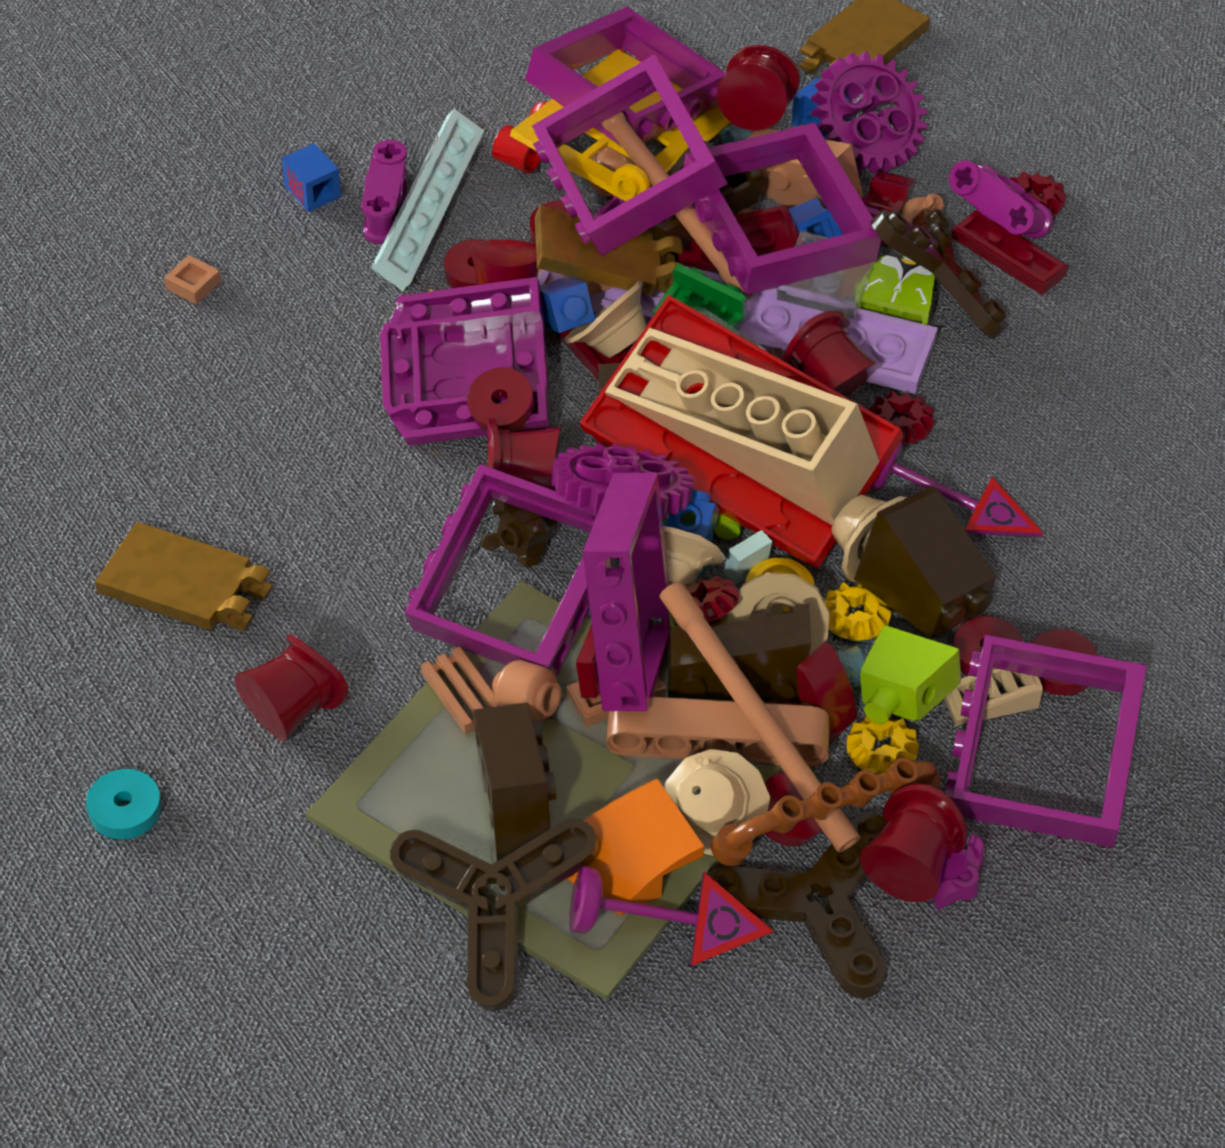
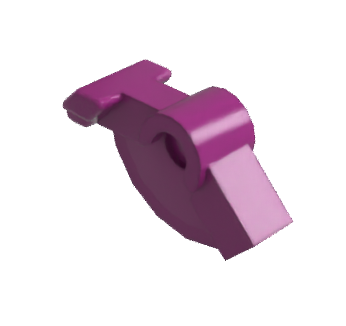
[931,834,985,910]

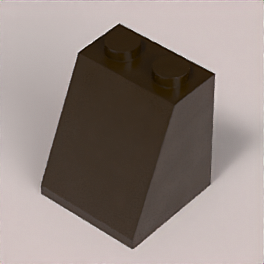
[854,486,996,638]

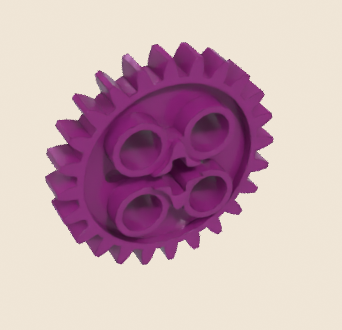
[811,51,928,174]
[551,443,693,518]

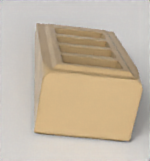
[944,668,1043,726]

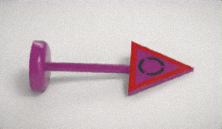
[870,441,1044,537]
[569,866,774,966]

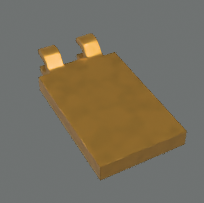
[799,0,930,74]
[535,205,683,296]
[95,522,273,631]

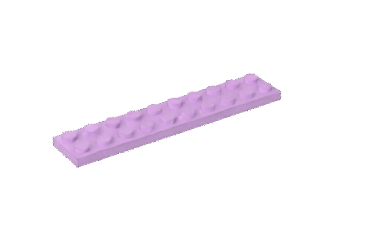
[538,266,938,394]

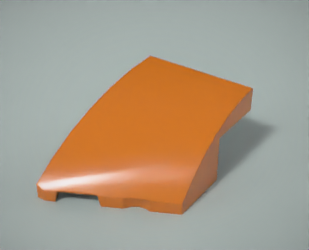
[567,778,704,916]

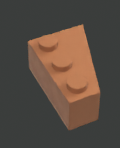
[747,128,864,209]

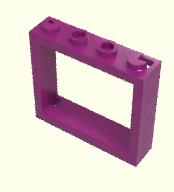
[525,6,726,147]
[532,54,728,256]
[683,123,882,295]
[405,464,614,678]
[583,473,674,711]
[945,635,1147,848]

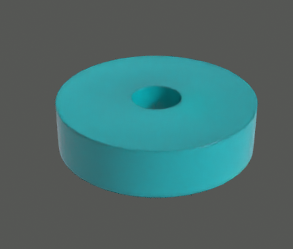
[86,769,162,840]

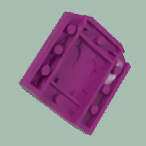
[380,277,551,446]

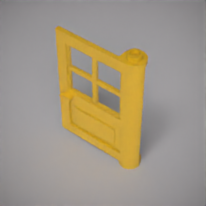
[510,50,732,201]

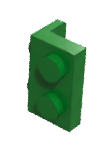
[653,264,747,333]

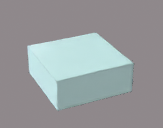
[724,530,772,585]

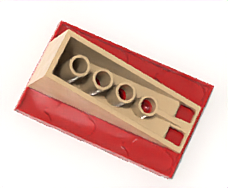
[579,295,904,569]

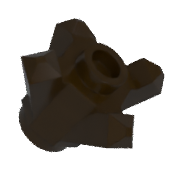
[481,498,558,568]

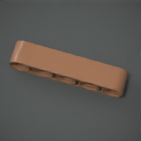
[606,697,830,767]

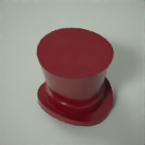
[717,45,800,131]
[470,239,539,285]
[782,311,878,397]
[487,418,561,491]
[235,633,349,742]
[860,784,968,903]

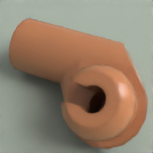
[901,193,944,226]

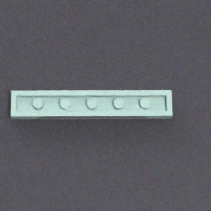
[371,109,484,291]

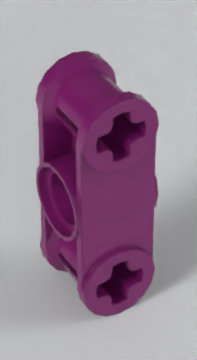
[361,140,409,244]
[949,160,1053,239]

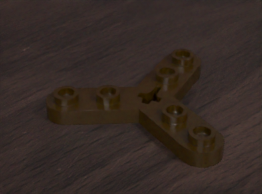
[870,208,1007,338]
[707,813,887,998]
[390,819,599,1011]

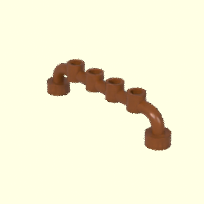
[711,757,941,866]

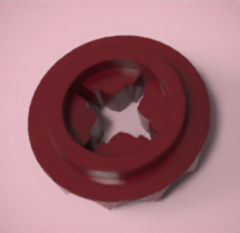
[1010,171,1066,216]
[869,390,934,445]
[672,576,740,622]

